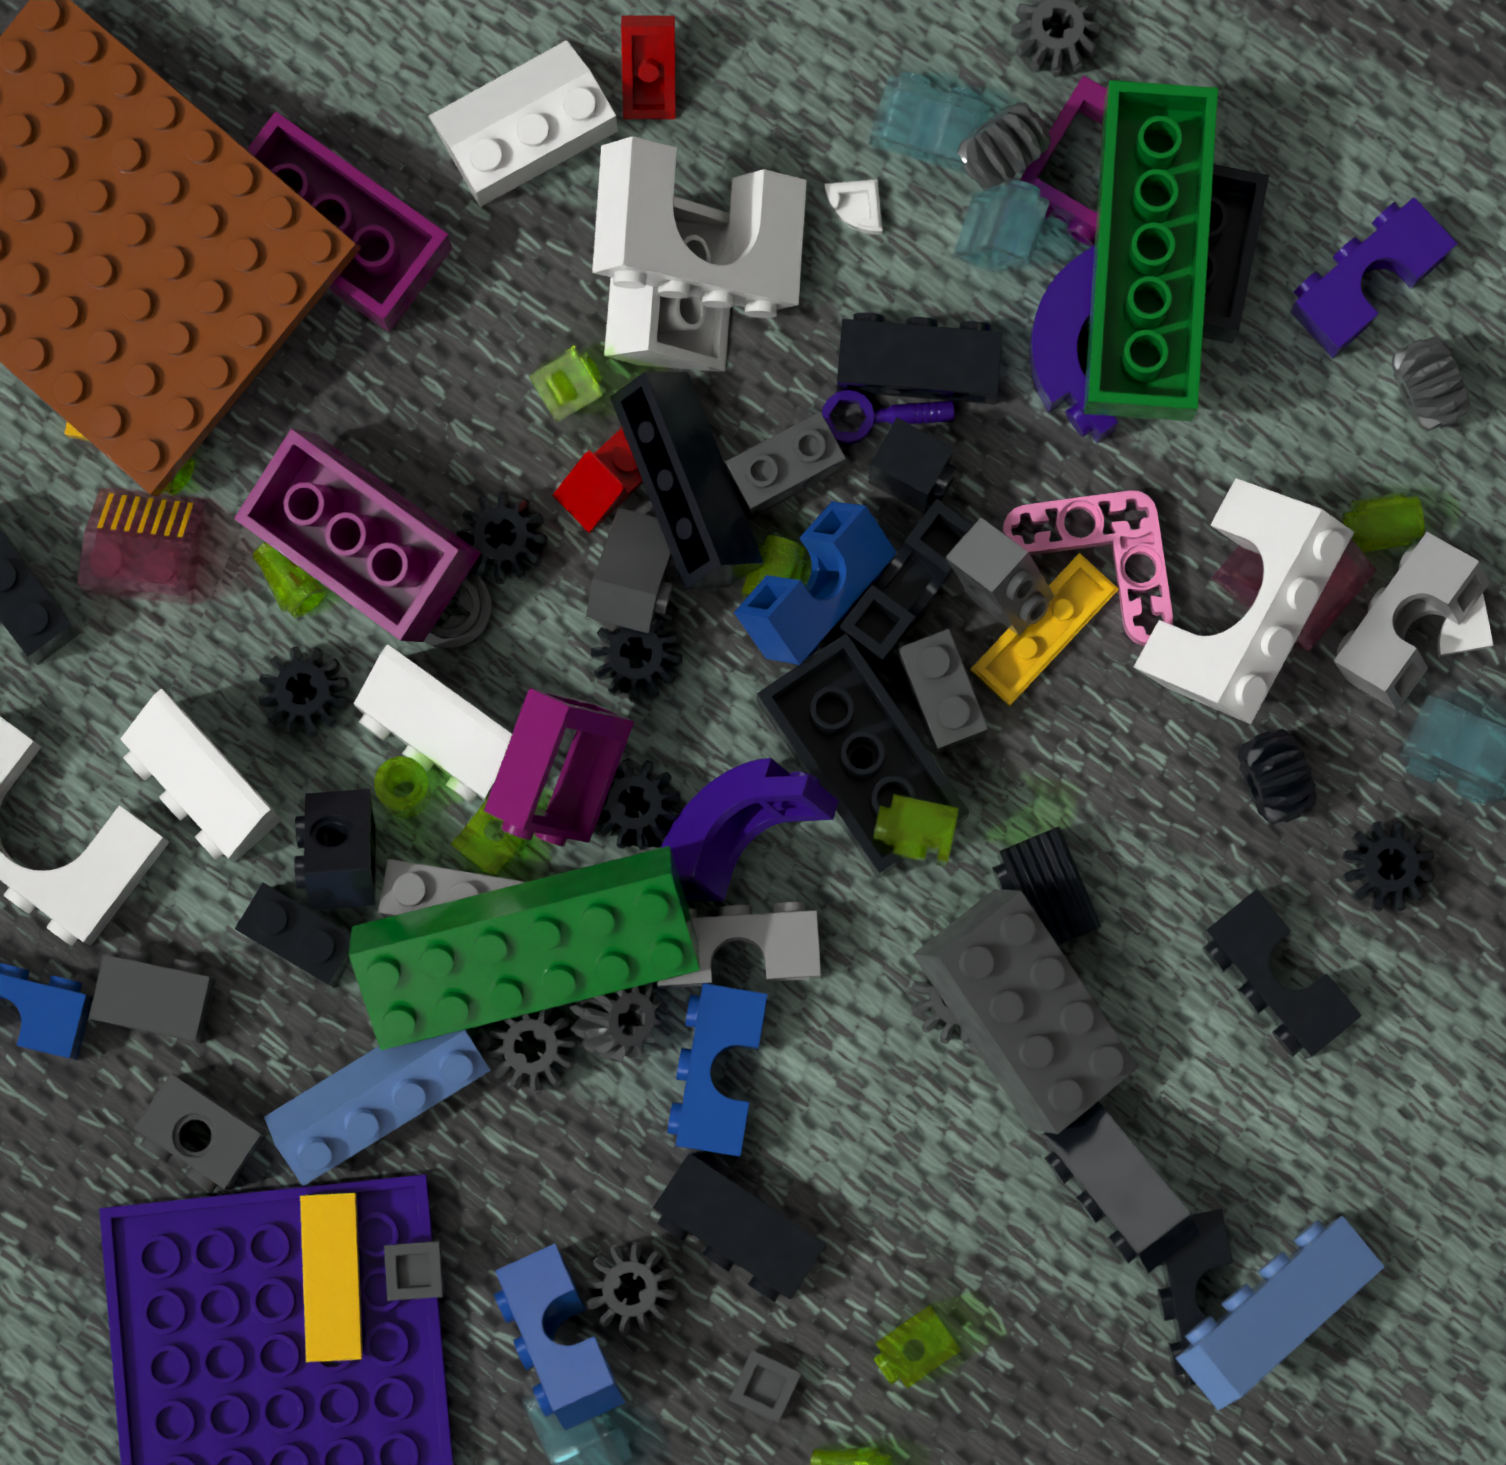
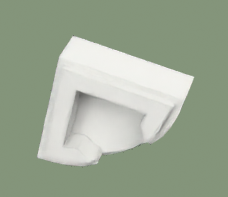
[825,179,882,235]
[1437,593,1494,657]

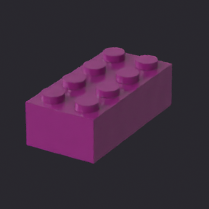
[247,111,452,333]
[234,429,481,642]

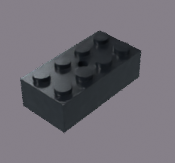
[756,633,970,879]

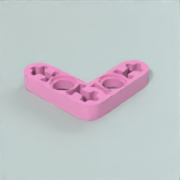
[1002,490,1173,646]

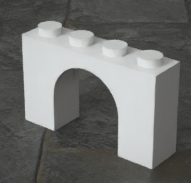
[592,136,807,318]
[1134,478,1354,724]
[0,716,169,946]

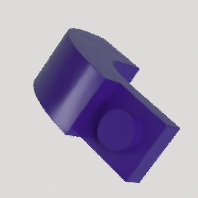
[1029,245,1118,443]
[661,758,839,901]

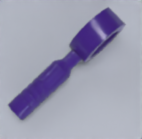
[822,390,954,445]

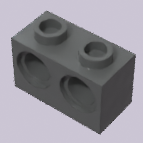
[725,412,846,518]

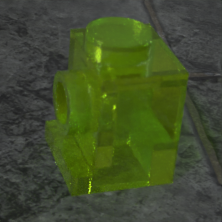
[529,345,603,422]
[874,795,959,867]
[451,796,528,877]
[872,1305,961,1389]

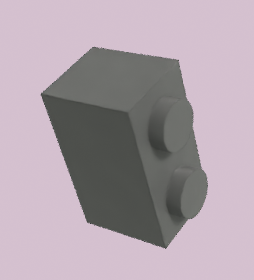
[586,508,679,634]
[897,629,988,755]
[89,948,216,1043]

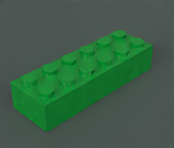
[1084,80,1218,422]
[349,846,700,1051]

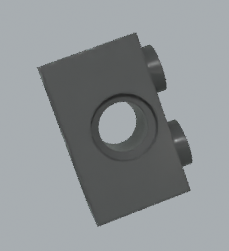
[945,517,1055,636]
[134,1074,267,1193]

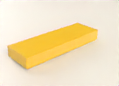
[970,553,1119,707]
[300,1193,363,1362]

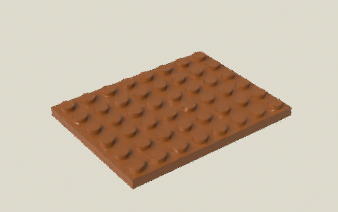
[0,0,362,497]

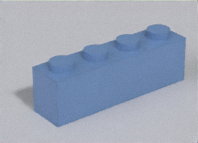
[264,1029,491,1186]
[1176,1215,1385,1410]

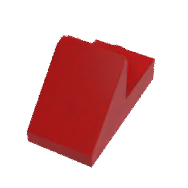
[621,15,676,119]
[552,427,643,534]

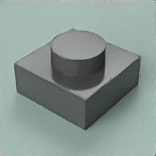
[384,1241,444,1301]
[729,1349,801,1423]

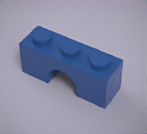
[734,501,897,665]
[0,963,94,1061]
[667,983,767,1158]
[494,1243,625,1431]

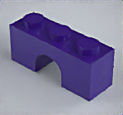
[1290,197,1458,358]

